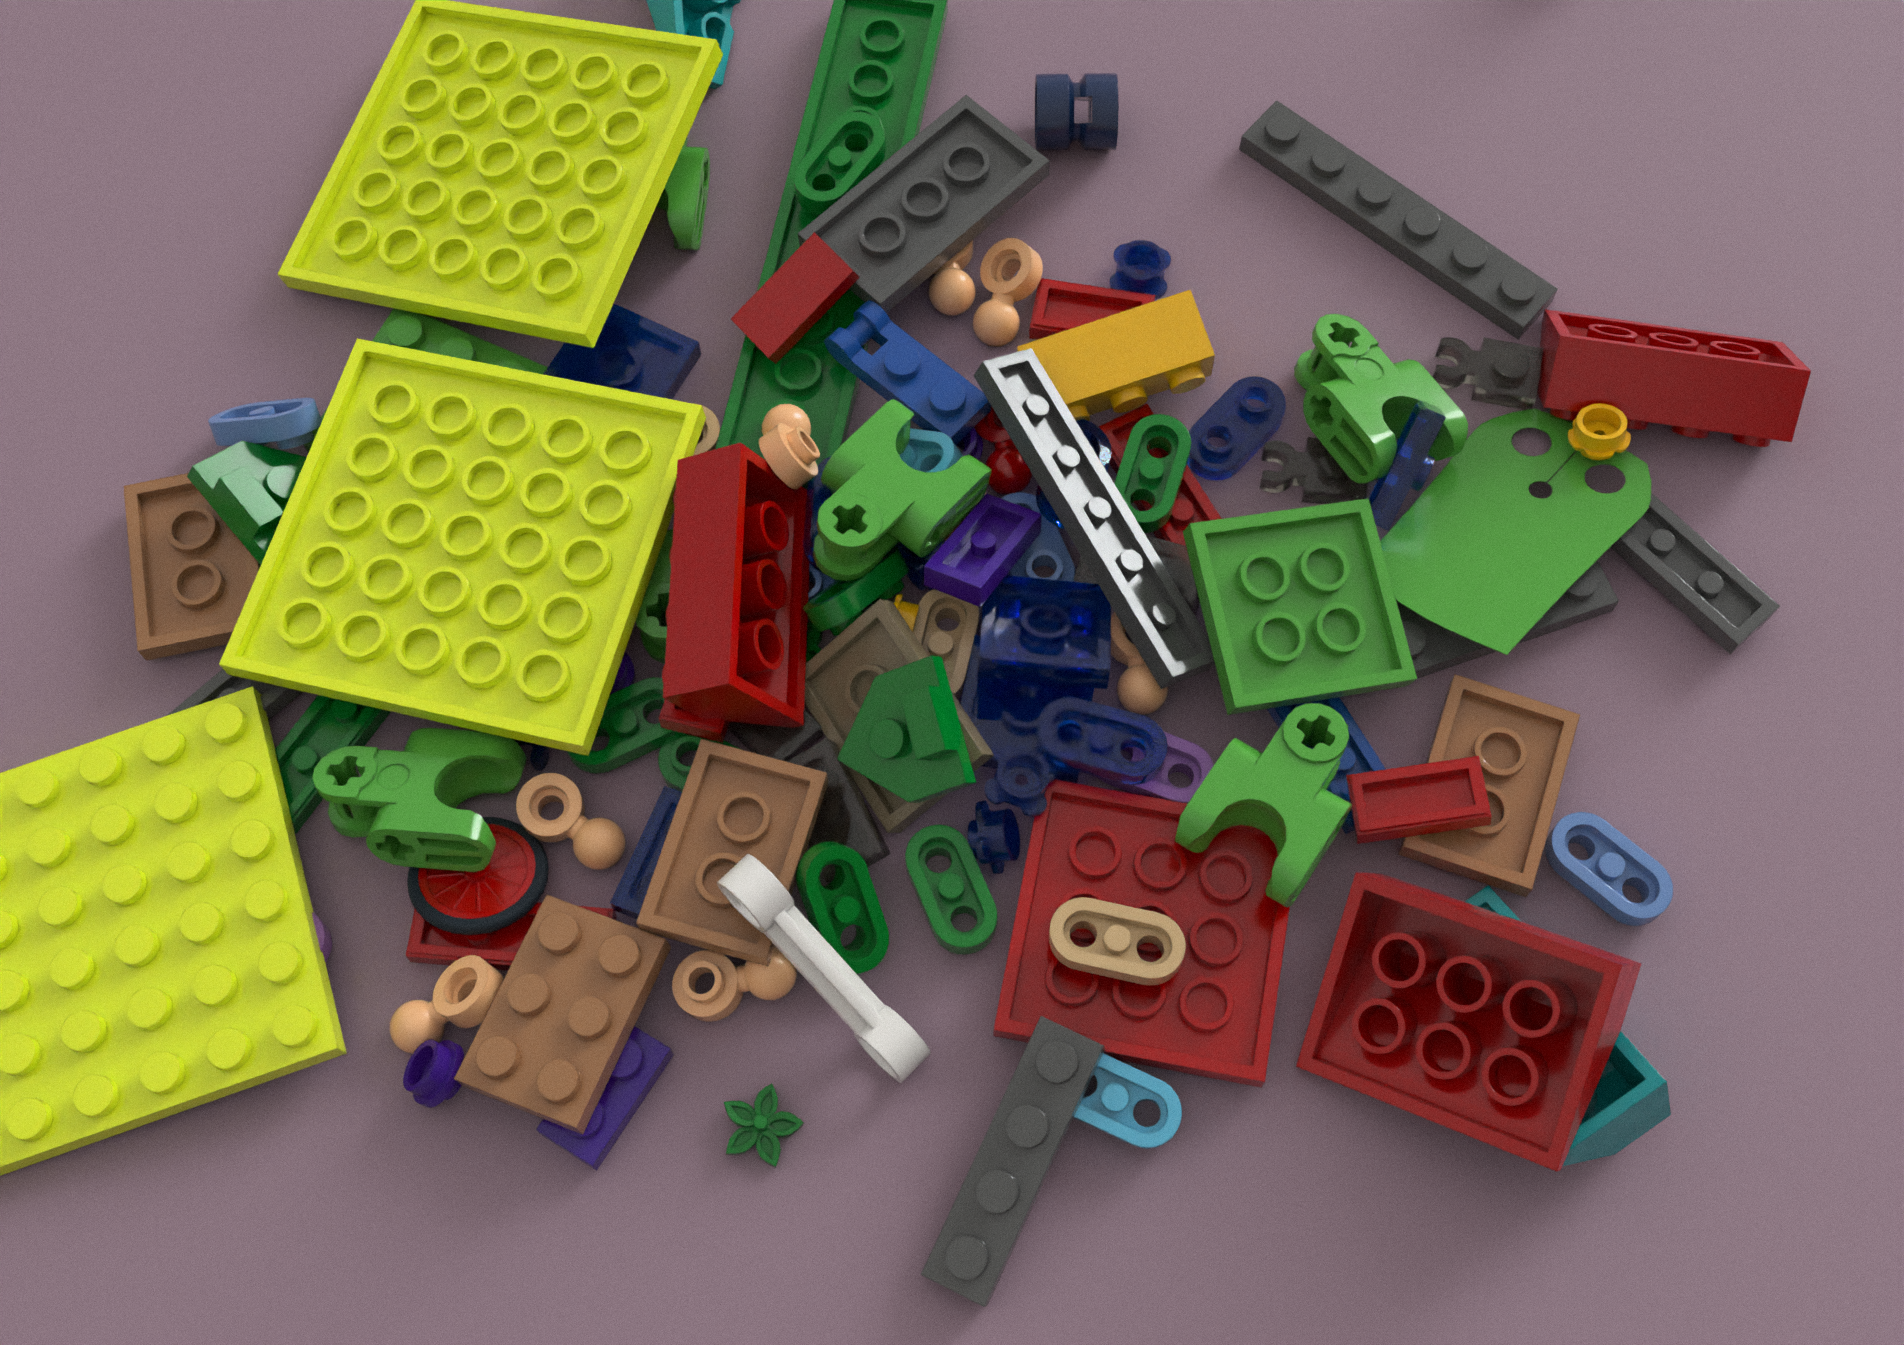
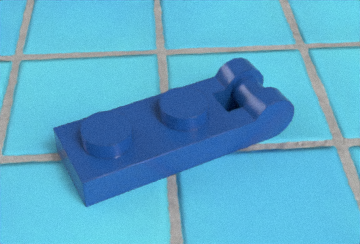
[824,300,991,445]

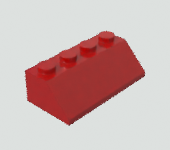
[1537,309,1811,447]
[662,442,812,728]

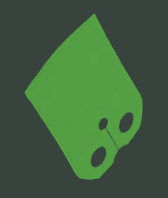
[1380,408,1651,655]

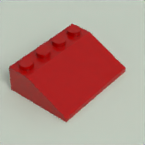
[1296,872,1642,1172]

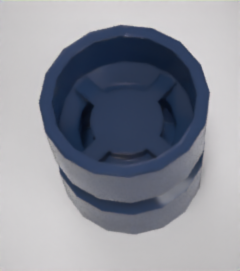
[1035,73,1119,150]

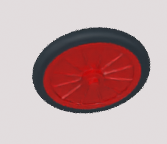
[407,817,549,935]

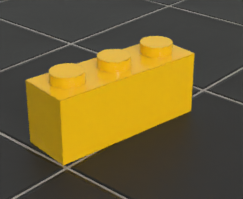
[1017,289,1215,427]

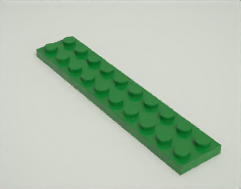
[715,0,948,495]

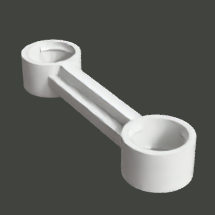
[717,854,931,1083]

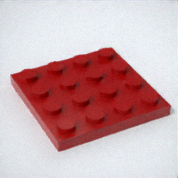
[993,777,1290,1088]

